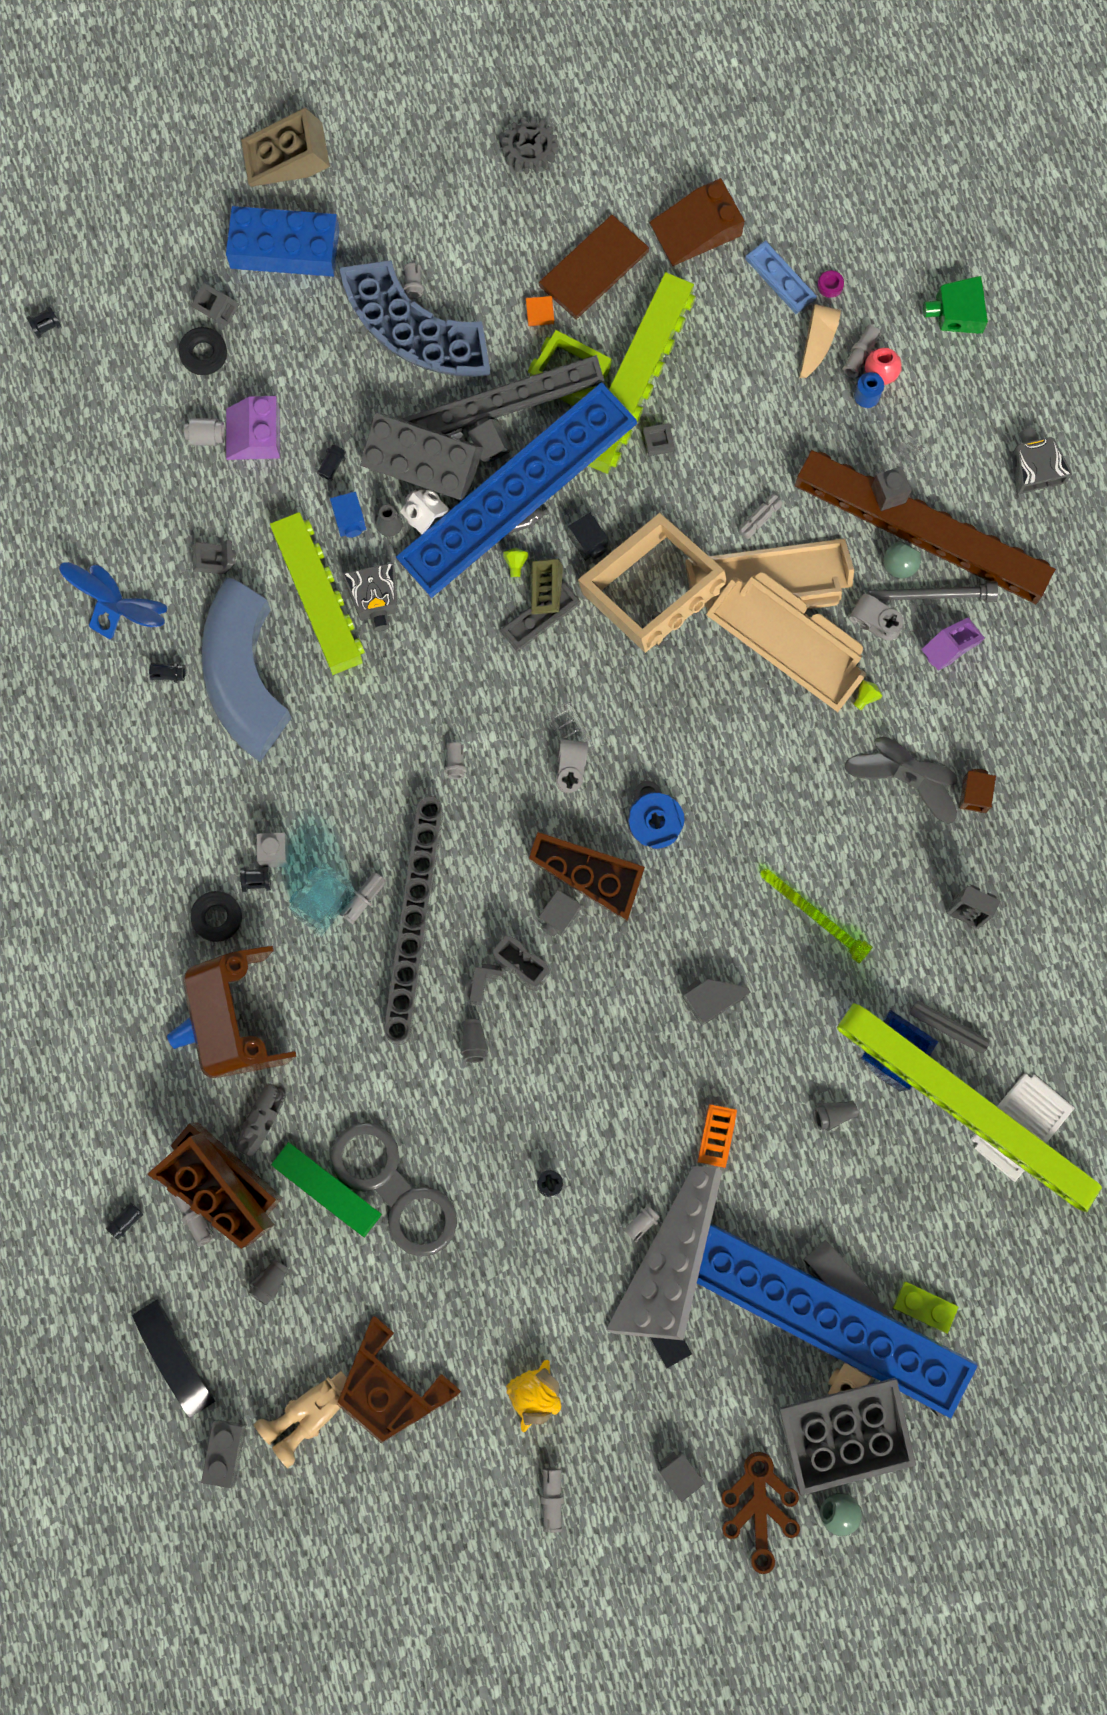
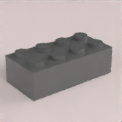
[360,413,483,500]

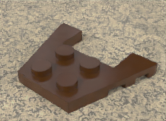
[337,1316,461,1444]

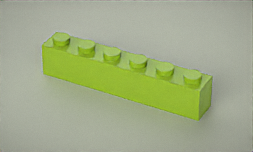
[270,512,365,675]

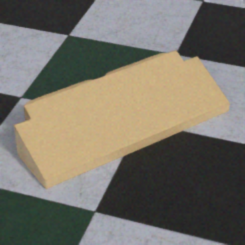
[685,539,854,618]
[706,572,867,712]

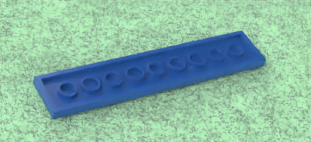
[396,382,637,598]
[697,1223,978,1419]

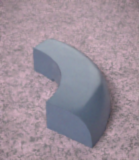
[339,260,490,377]
[201,578,291,762]

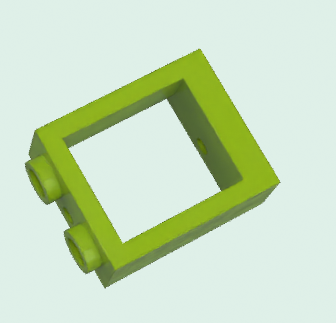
[528,330,612,406]

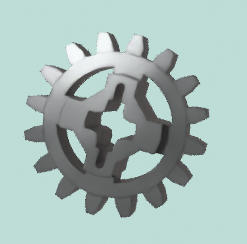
[502,117,558,174]

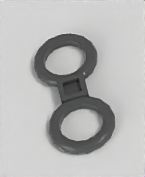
[331,1122,457,1257]

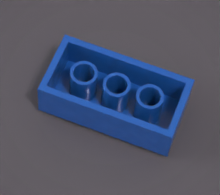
[226,206,339,277]

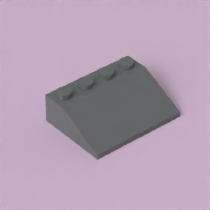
[780,1378,916,1496]

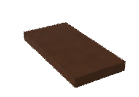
[539,214,649,320]

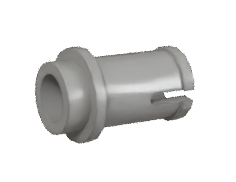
[403,263,424,299]
[445,742,467,779]
[623,1205,660,1243]

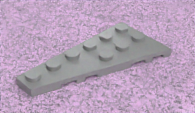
[606,1166,723,1340]

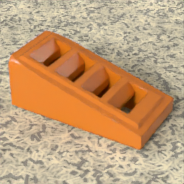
[697,1104,737,1168]

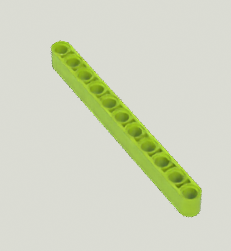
[836,1003,1102,1212]

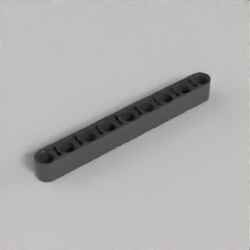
[384,796,443,1045]

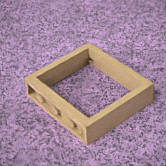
[578,513,727,653]

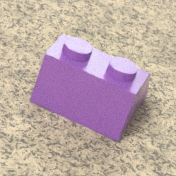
[226,396,280,460]

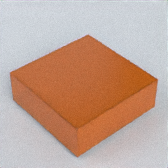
[526,296,554,326]

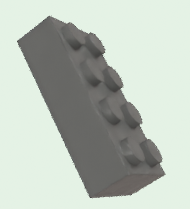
[947,885,1000,929]

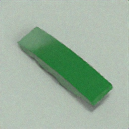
[271,1142,382,1238]

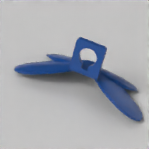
[59,562,167,639]

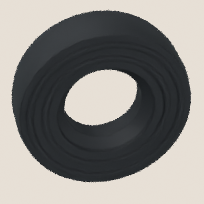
[179,327,227,375]
[190,891,242,942]

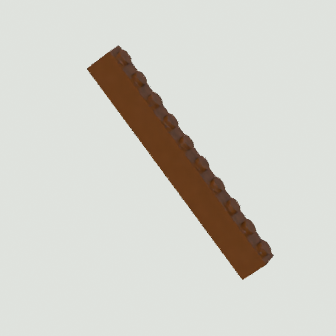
[795,450,1056,605]

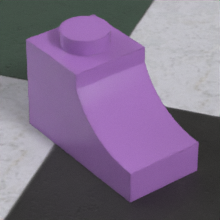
[921,617,985,671]

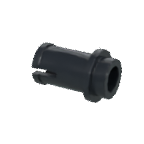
[317,444,346,481]
[149,662,186,683]
[106,1202,143,1240]

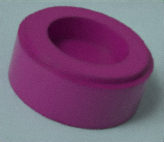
[817,270,844,298]

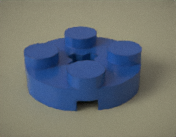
[628,792,685,849]

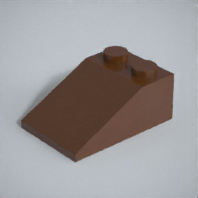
[649,178,745,267]

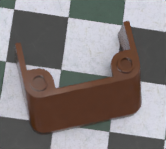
[183,945,297,1078]

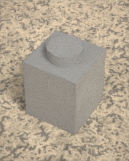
[257,832,289,868]

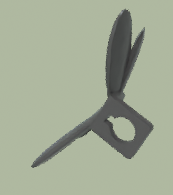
[845,737,958,824]

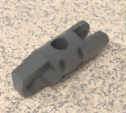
[235,1083,287,1157]

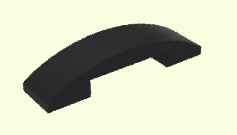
[132,1299,216,1417]

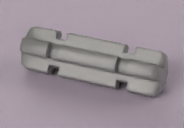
[738,494,782,539]

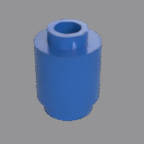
[854,372,884,408]

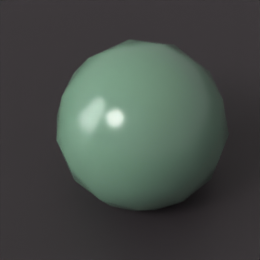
[884,541,921,579]
[820,1493,862,1536]

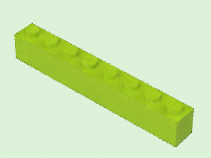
[588,272,696,474]

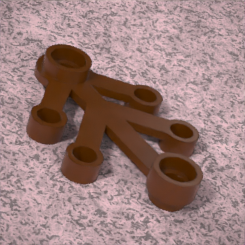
[721,1451,800,1574]

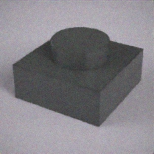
[643,423,675,457]

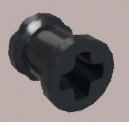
[26,305,61,339]
[240,866,271,892]
[537,1170,563,1197]

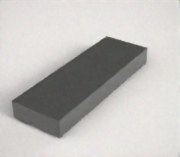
[500,582,581,652]

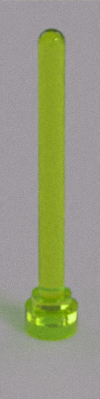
[760,869,873,964]

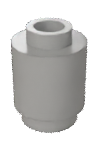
[184,418,225,446]

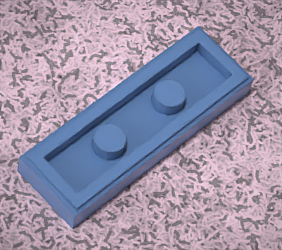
[745,240,817,314]

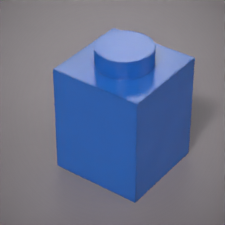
[330,491,366,538]

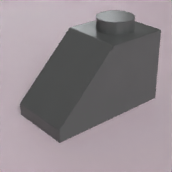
[683,979,751,1026]

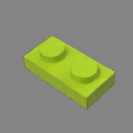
[893,1281,959,1334]

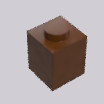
[959,769,996,813]

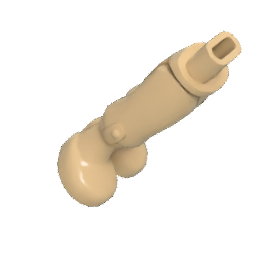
[253,1371,347,1468]

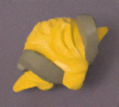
[506,1360,561,1432]

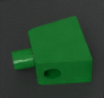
[923,276,988,334]

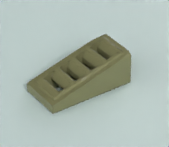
[531,559,563,614]

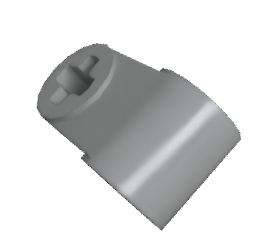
[848,594,904,641]
[556,739,588,793]

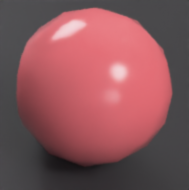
[865,348,902,385]

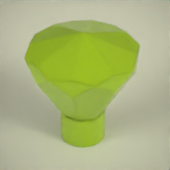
[503,547,528,577]
[853,680,883,711]

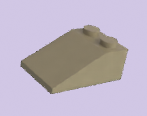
[241,108,330,187]

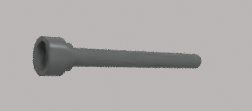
[866,581,998,603]

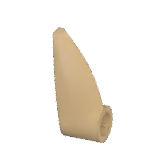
[799,304,841,378]

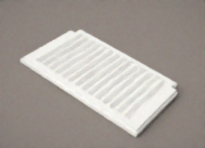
[971,1073,1074,1182]

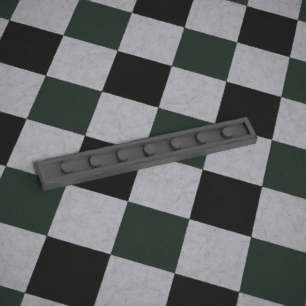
[401,355,605,434]

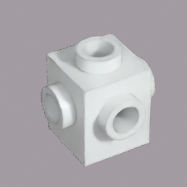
[400,488,450,534]

